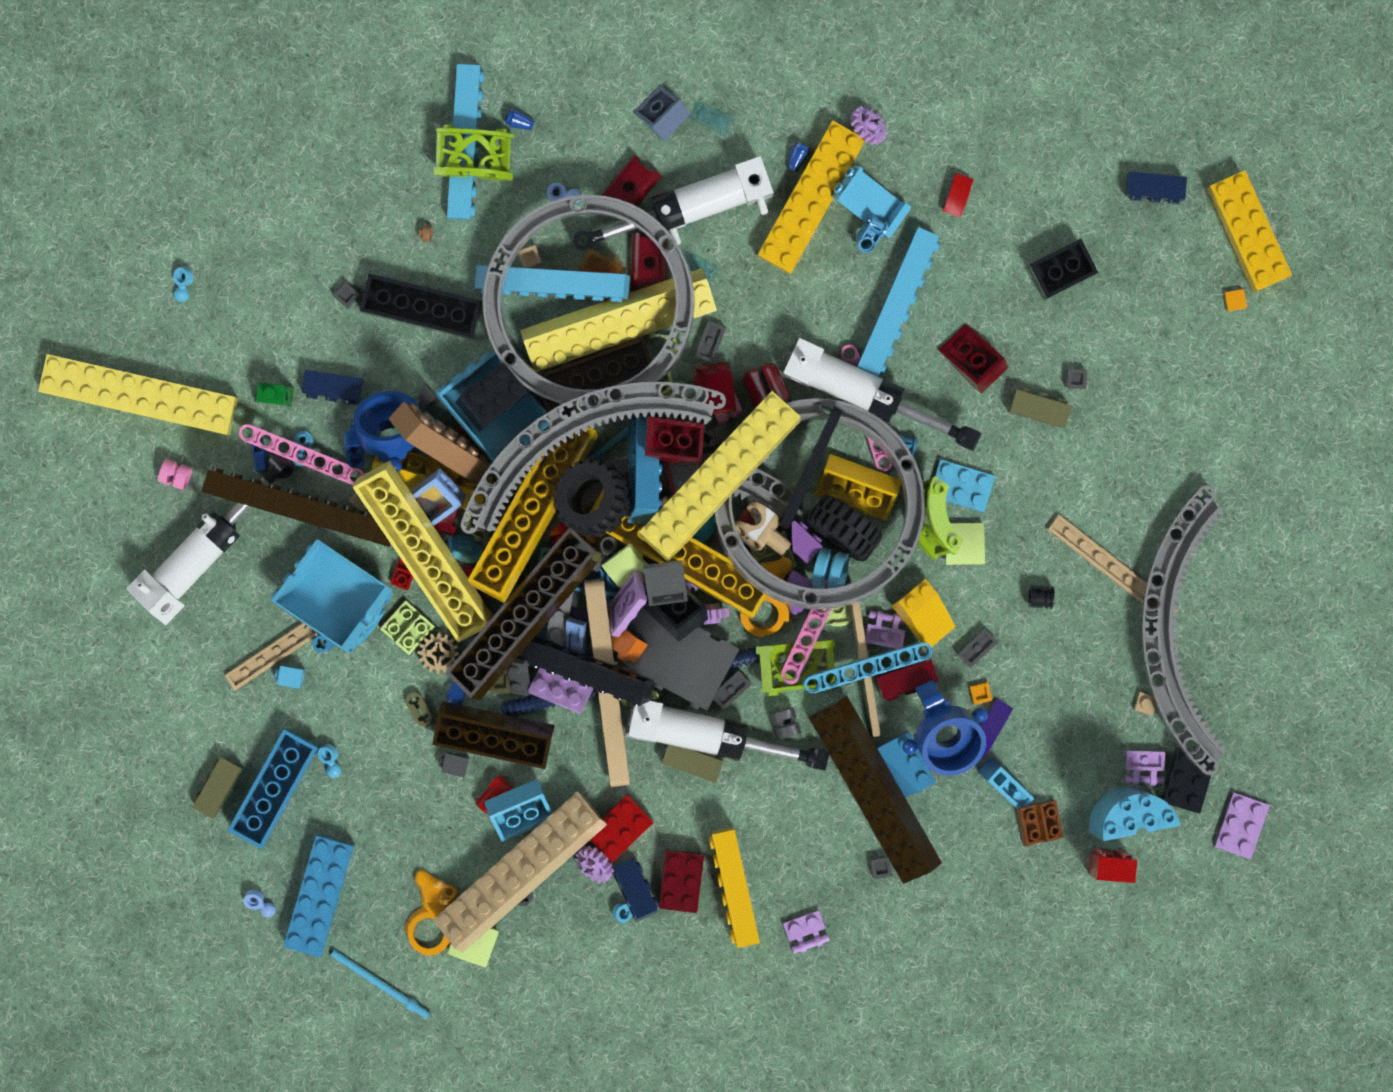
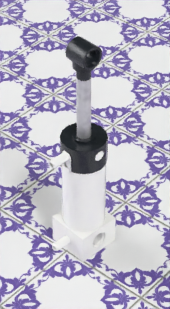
[573,156,773,252]
[783,338,982,451]
[126,454,295,625]
[624,701,829,771]

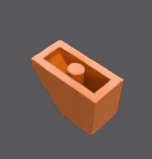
[612,628,648,663]

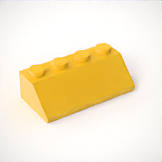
[814,454,901,521]

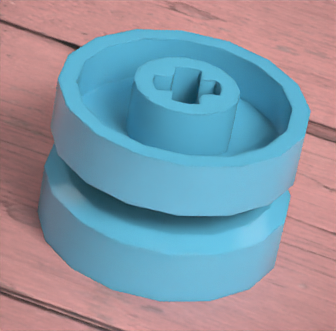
[812,548,850,589]

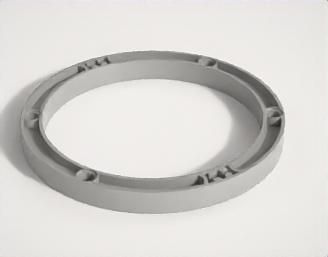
[483,195,695,407]
[713,398,925,609]

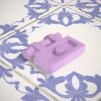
[865,610,906,649]
[1125,750,1165,786]
[783,910,830,954]

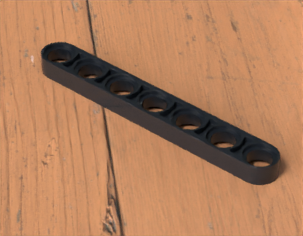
[779,405,843,529]

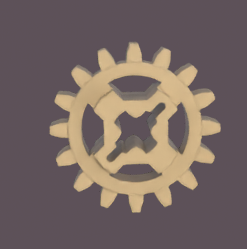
[418,632,460,674]

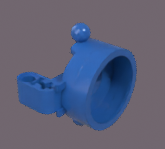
[344,391,436,473]
[902,680,988,776]

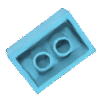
[484,779,553,842]

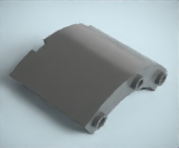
[613,607,739,710]

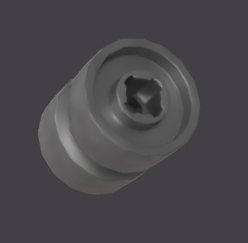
[770,707,802,740]

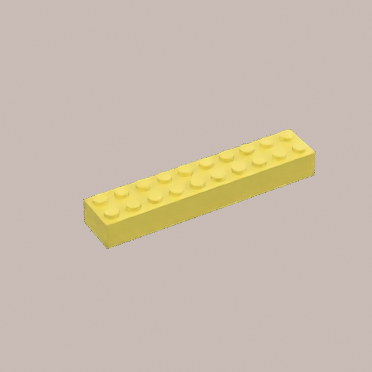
[520,268,717,372]
[38,354,239,435]
[639,391,801,562]
[353,461,493,642]

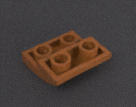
[1016,800,1063,846]

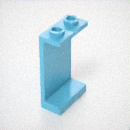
[832,165,912,239]

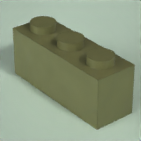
[1008,387,1072,428]
[661,745,724,783]
[192,756,243,819]

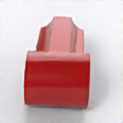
[475,775,513,814]

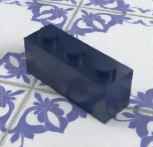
[1125,172,1187,205]
[302,370,364,405]
[612,858,659,923]

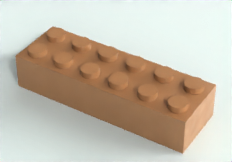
[389,402,491,485]

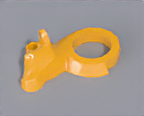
[740,557,793,637]
[404,869,458,956]

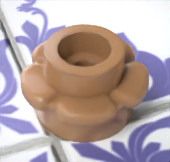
[419,224,433,242]

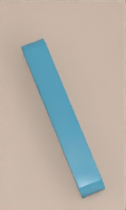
[802,642,932,693]

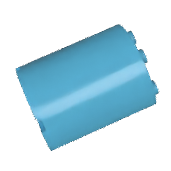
[436,351,549,463]
[271,539,393,653]
[1089,787,1181,841]

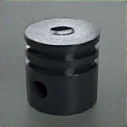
[1028,585,1055,609]

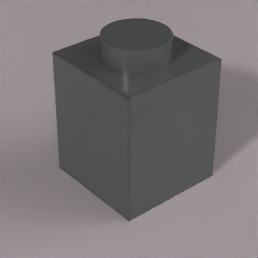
[439,752,469,778]

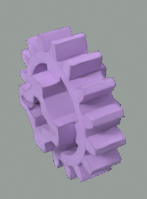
[850,105,888,145]
[701,604,730,625]
[575,846,614,884]

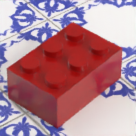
[590,794,654,863]
[1088,848,1137,883]

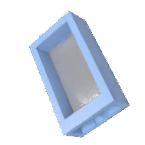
[410,469,466,526]

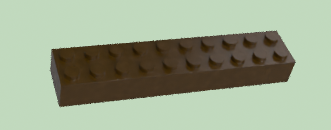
[201,467,391,547]
[446,528,604,700]
[809,696,942,884]

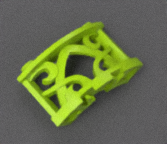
[434,125,514,181]
[917,476,963,560]
[756,640,835,696]

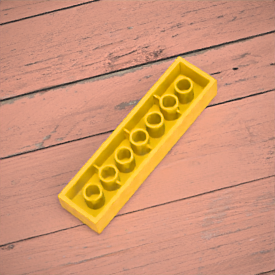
[757,120,865,275]

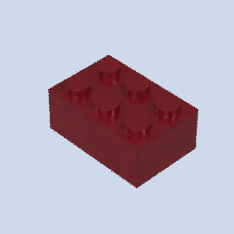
[874,658,939,702]
[659,849,704,913]

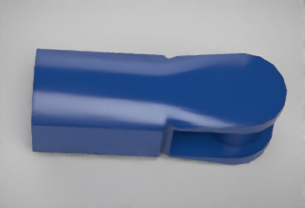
[251,436,269,472]

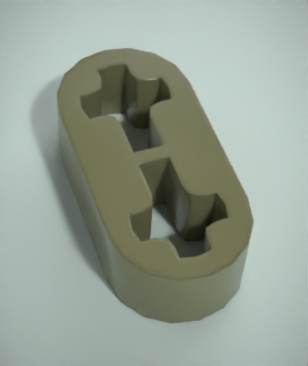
[405,692,433,726]

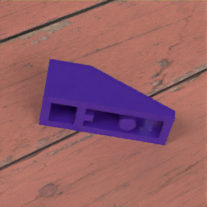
[980,699,1013,758]

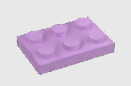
[607,570,647,637]
[528,668,594,714]
[1214,792,1270,859]

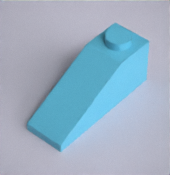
[978,758,1035,808]

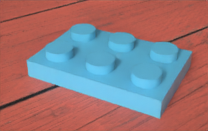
[935,459,995,513]

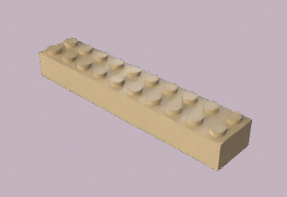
[433,791,607,953]

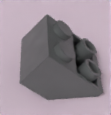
[643,561,688,606]

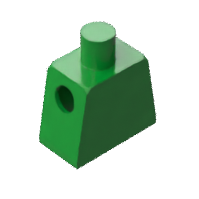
[255,383,294,407]

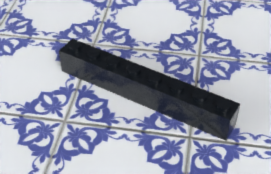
[517,636,654,706]

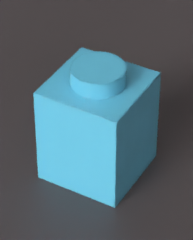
[275,665,305,689]

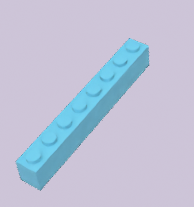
[447,64,484,221]
[857,227,940,376]
[475,265,630,302]

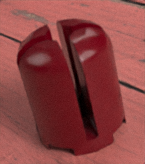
[743,363,792,409]

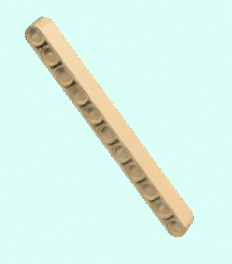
[584,578,630,787]

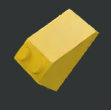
[891,579,956,650]

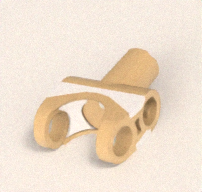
[735,502,792,556]

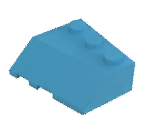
[876,730,936,797]

